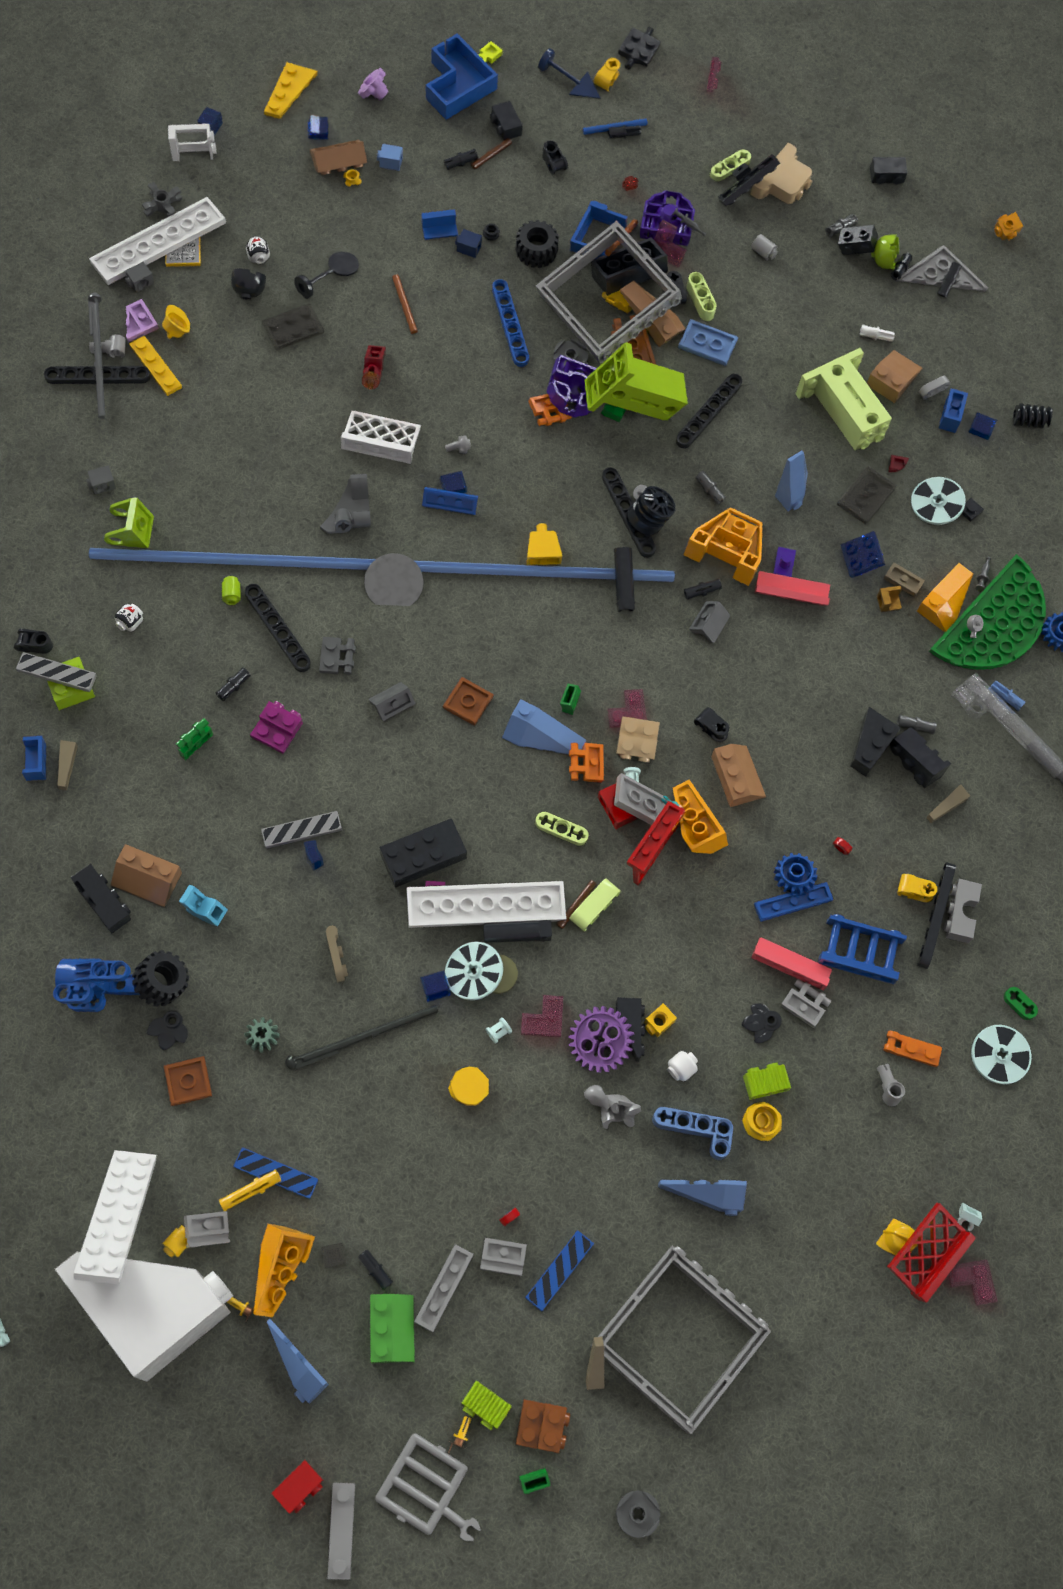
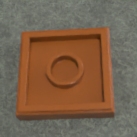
[443,677,494,726]
[164,1056,212,1106]

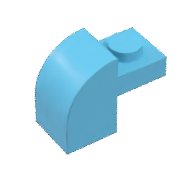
[179,885,228,926]

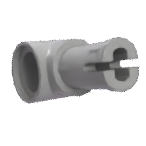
[89,335,125,358]
[877,1064,905,1106]

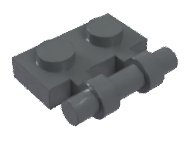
[319,637,356,675]

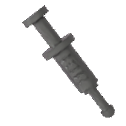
[672,208,706,236]
[975,556,991,592]

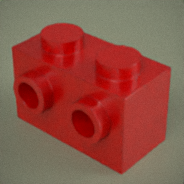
[271,1460,324,1514]

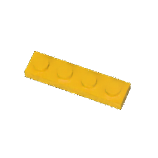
[129,336,182,396]

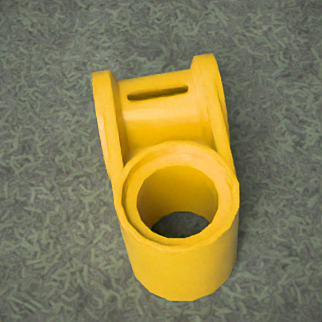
[593,58,620,91]
[897,874,937,903]

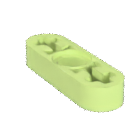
[710,150,751,181]
[535,812,589,846]

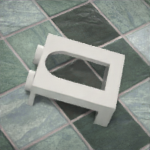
[168,124,216,161]

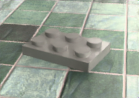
[614,773,665,825]

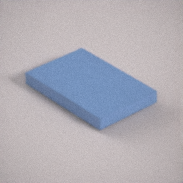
[678,319,738,366]

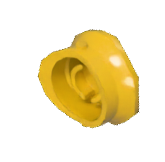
[448,1067,489,1106]
[742,1102,782,1141]

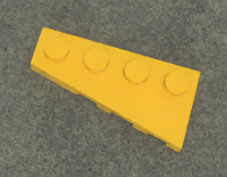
[264,62,318,119]

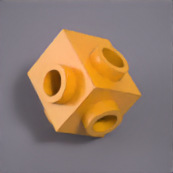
[994,212,1023,240]

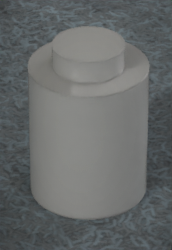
[751,234,778,260]

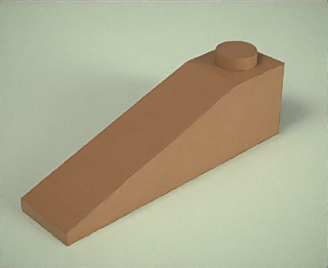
[619,281,686,347]

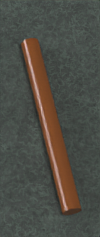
[604,219,638,256]
[392,275,418,334]

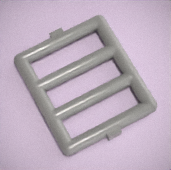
[375,1433,468,1535]

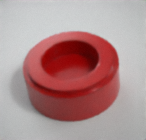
[833,837,853,855]
[499,1207,520,1226]

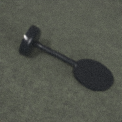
[294,251,359,299]

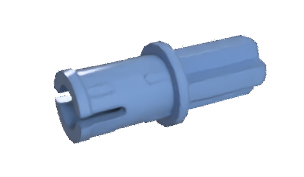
[990,681,1026,711]

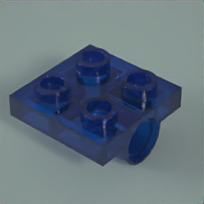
[840,531,885,578]

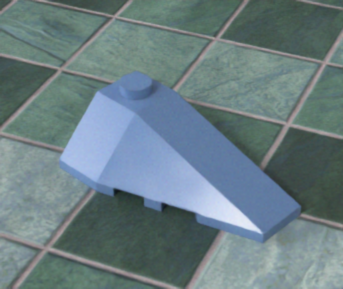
[775,451,808,511]
[502,699,586,755]
[658,1180,747,1216]
[267,1319,329,1404]

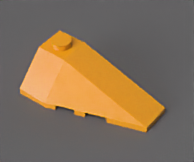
[917,563,973,632]
[673,780,728,854]
[253,1224,315,1317]

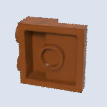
[516,1399,570,1453]

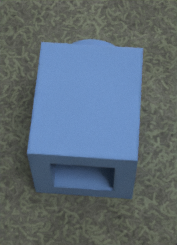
[377,144,403,171]

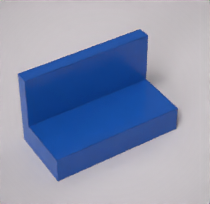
[421,209,458,240]

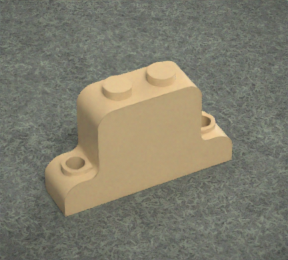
[750,143,812,204]

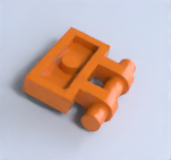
[529,394,572,426]
[569,743,604,783]

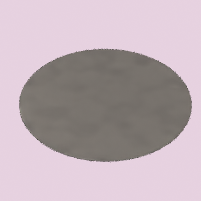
[364,553,423,606]

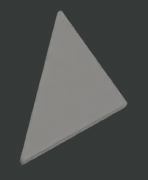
[897,245,988,291]

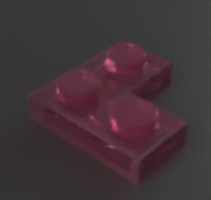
[706,56,722,92]
[654,220,687,267]
[607,689,647,728]
[521,995,563,1037]
[948,1259,998,1306]

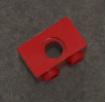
[598,783,636,829]

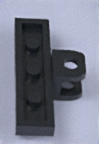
[718,154,780,206]

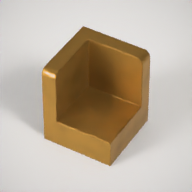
[877,586,902,612]

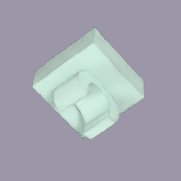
[958,1203,982,1231]

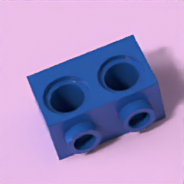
[939,388,968,433]

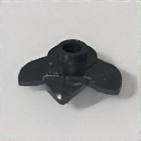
[742,1003,782,1043]
[147,1011,188,1050]

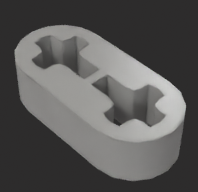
[919,376,951,400]

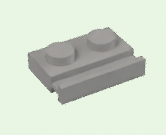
[184,1211,230,1248]
[480,1238,527,1277]

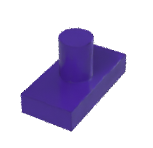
[773,547,796,577]

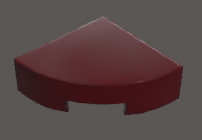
[888,455,909,472]

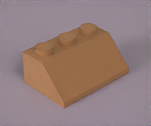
[310,140,367,175]
[711,744,766,807]
[111,844,182,907]

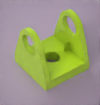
[104,498,154,548]

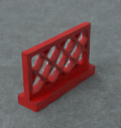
[627,801,685,885]
[887,1203,976,1303]

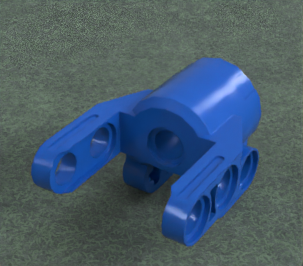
[53,959,140,1012]

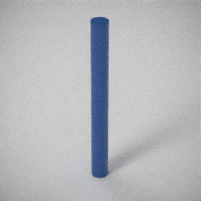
[583,119,647,135]

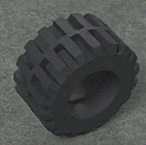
[516,220,559,268]
[132,950,189,1007]

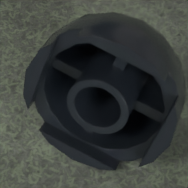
[231,268,266,300]

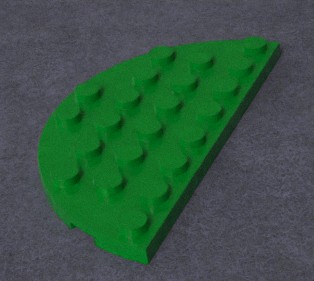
[929,554,1046,670]

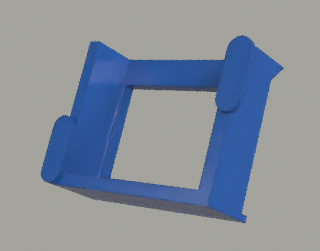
[570,201,627,259]

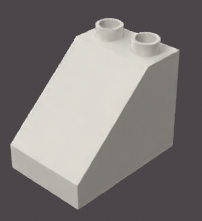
[55,1252,233,1382]

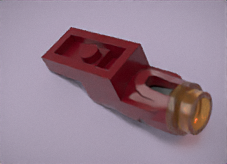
[362,345,386,389]

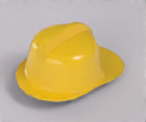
[162,305,190,339]
[876,1219,918,1256]

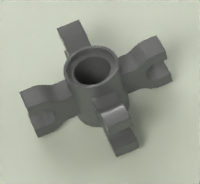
[142,182,182,217]

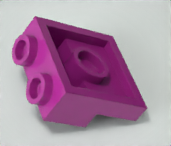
[250,701,303,754]

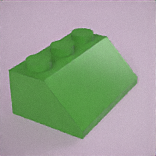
[370,1294,415,1364]

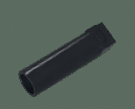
[614,547,635,612]
[484,920,552,943]

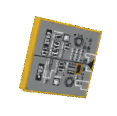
[165,237,201,267]

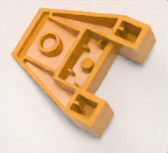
[684,507,763,586]

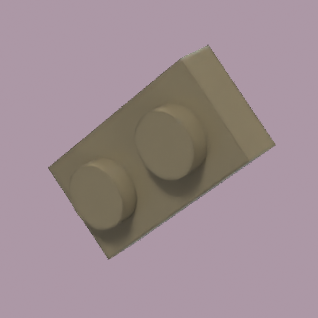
[883,563,925,597]

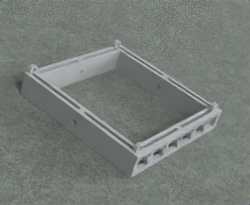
[536,221,682,364]
[590,1246,771,1435]

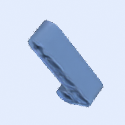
[652,1107,733,1160]

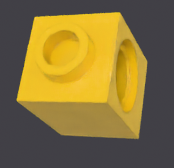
[644,1003,677,1038]

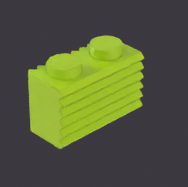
[743,1063,791,1100]
[461,1381,512,1430]

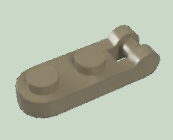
[326,926,348,983]

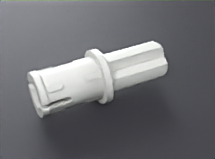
[860,325,895,342]

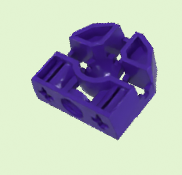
[640,190,695,246]
[547,355,597,417]

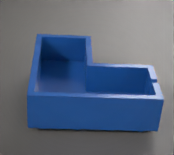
[426,34,498,120]

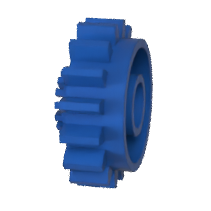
[1041,612,1063,652]
[774,853,817,895]

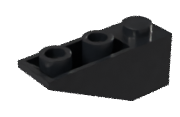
[616,997,645,1062]

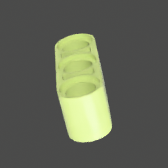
[686,272,717,321]
[569,878,621,932]

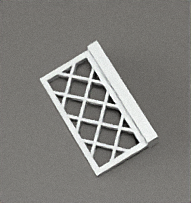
[341,410,421,464]

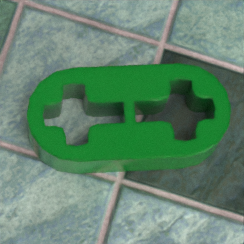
[1004,987,1038,1020]

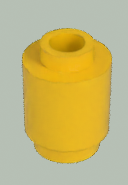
[162,1225,187,1258]

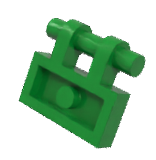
[175,718,213,761]

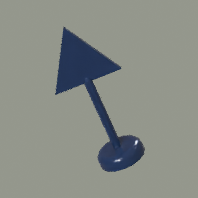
[538,48,600,98]

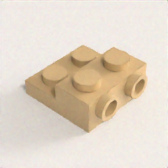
[616,716,660,763]

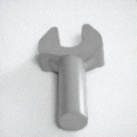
[442,1507,480,1541]

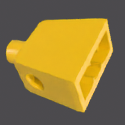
[527,523,562,565]

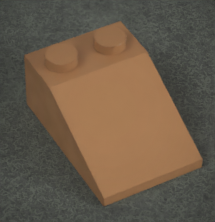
[867,350,922,403]

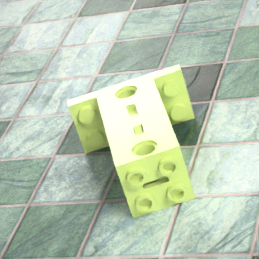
[796,348,892,450]

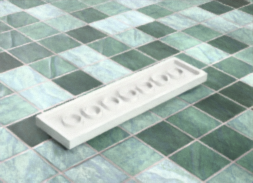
[89,197,226,285]
[406,881,566,928]
[74,1150,156,1284]

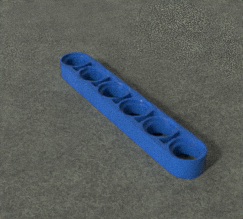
[492,279,529,367]

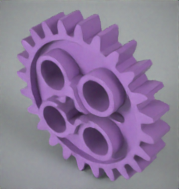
[569,1006,634,1073]

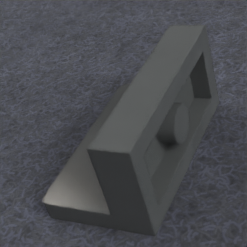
[689,601,730,643]
[369,682,416,721]

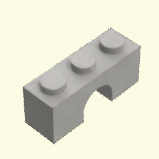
[944,879,982,943]

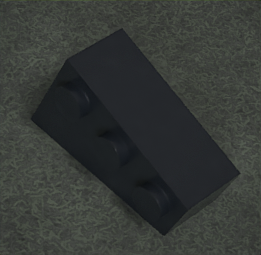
[850,707,900,777]
[890,727,951,788]
[71,863,131,934]

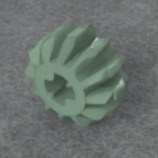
[244,1017,280,1053]

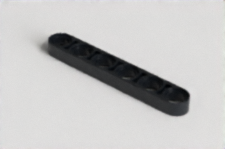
[44,366,150,384]
[676,373,742,449]
[602,467,656,558]
[245,584,311,672]
[917,862,956,969]

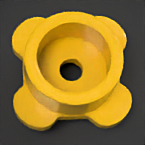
[343,169,362,187]

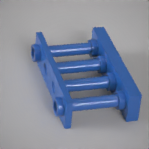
[818,914,907,984]

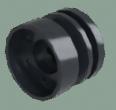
[628,486,676,535]

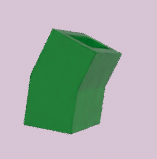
[601,403,626,422]
[560,683,581,715]
[518,1468,551,1494]

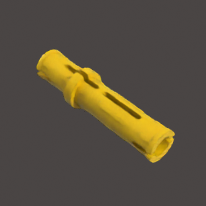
[219,1169,281,1211]

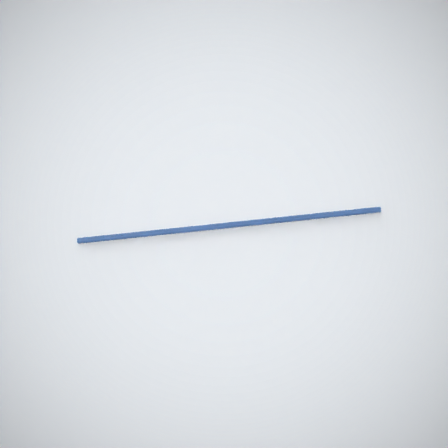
[89,548,675,582]

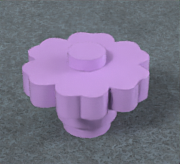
[358,68,388,100]

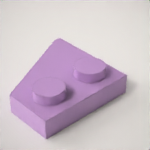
[126,299,159,343]

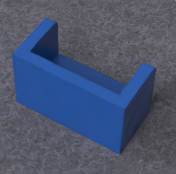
[22,736,46,781]

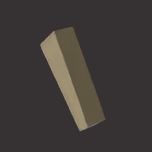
[57,740,78,790]
[927,784,970,823]
[586,1337,604,1390]

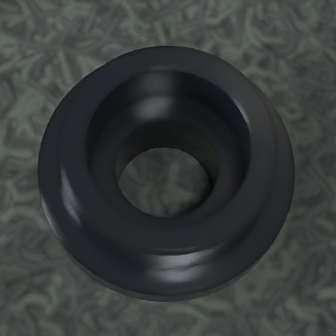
[483,224,500,240]

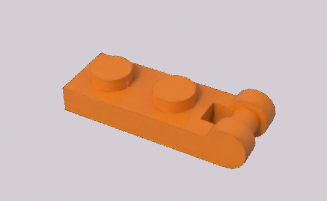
[883,1031,942,1067]

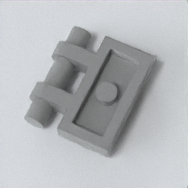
[780,979,831,1028]

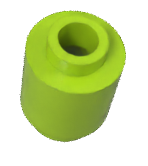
[222,576,241,605]

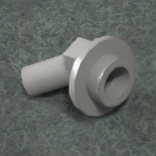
[445,435,471,454]

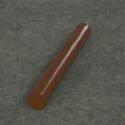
[471,138,512,170]
[556,880,597,929]

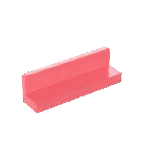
[755,571,830,606]
[751,938,832,991]

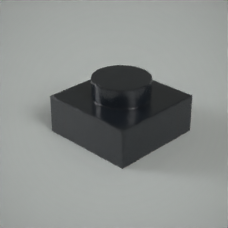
[961,498,984,522]

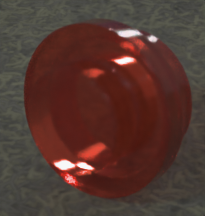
[622,176,639,191]

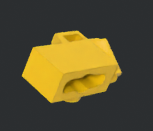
[602,291,632,313]

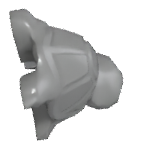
[584,1085,641,1129]

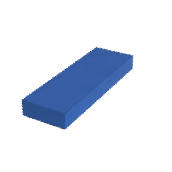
[422,487,478,515]

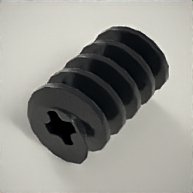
[1013,403,1053,429]

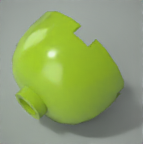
[871,234,899,269]

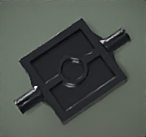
[618,27,661,70]

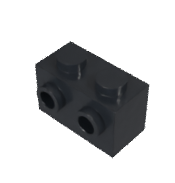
[838,225,878,255]

